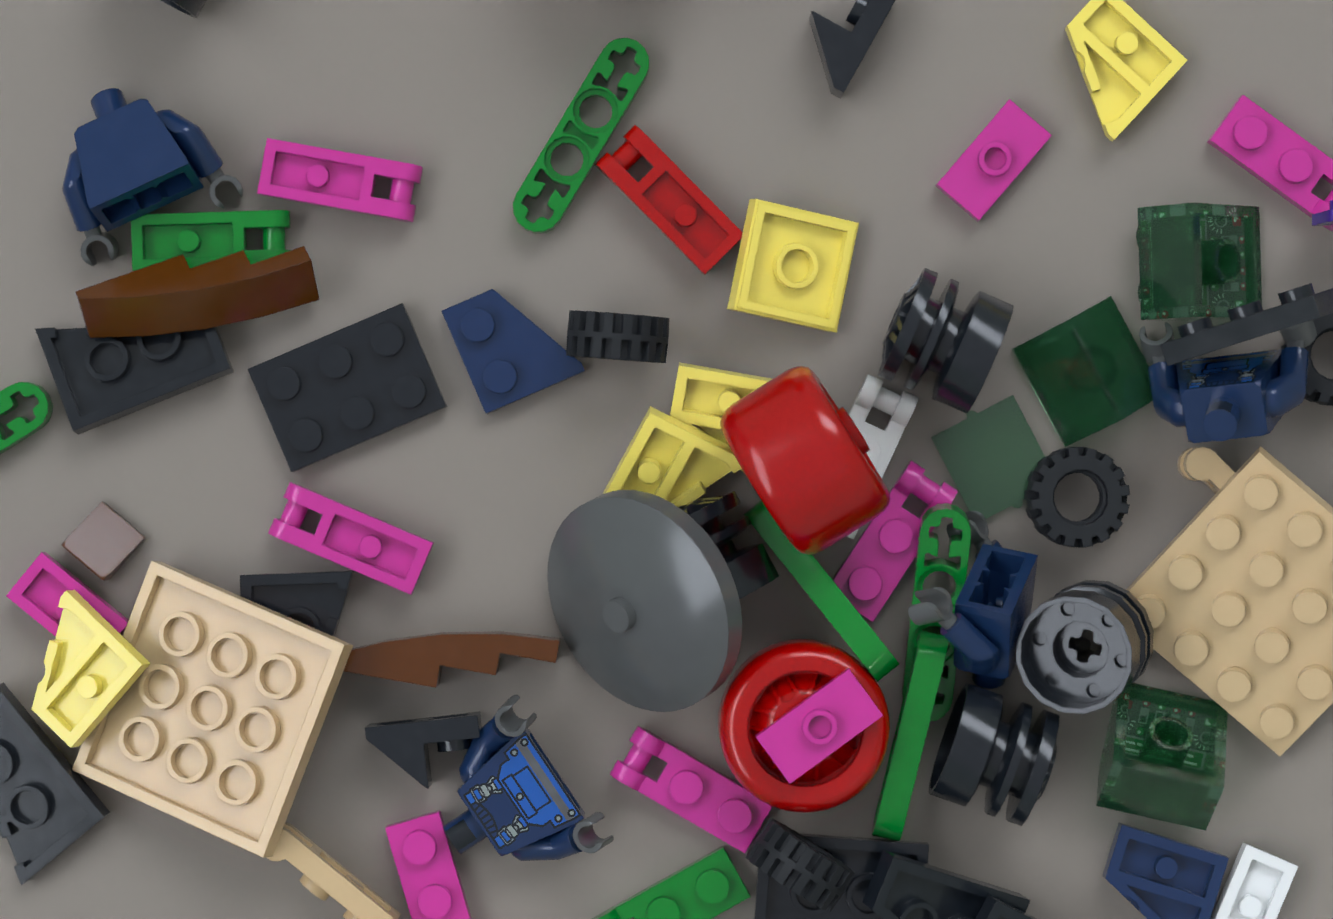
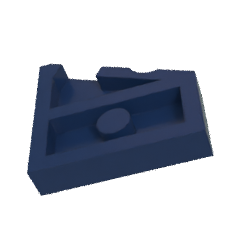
[441,289,585,414]
[1102,822,1229,919]

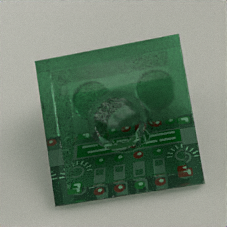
[1136,203,1262,321]
[1096,683,1228,831]

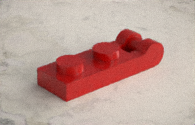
[595,125,743,275]

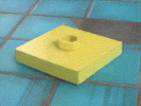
[727,199,859,333]

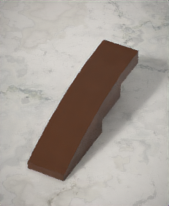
[75,246,320,338]
[344,631,561,688]

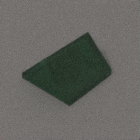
[1012,296,1153,447]

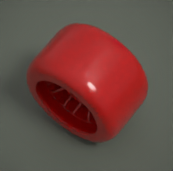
[720,366,890,555]
[718,639,890,813]

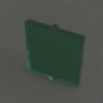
[931,395,1045,519]

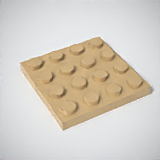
[1126,446,1333,756]
[72,561,353,858]

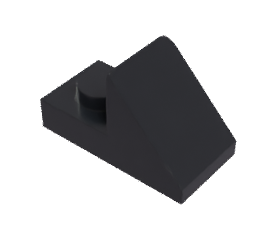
[809,0,896,99]
[365,711,482,789]

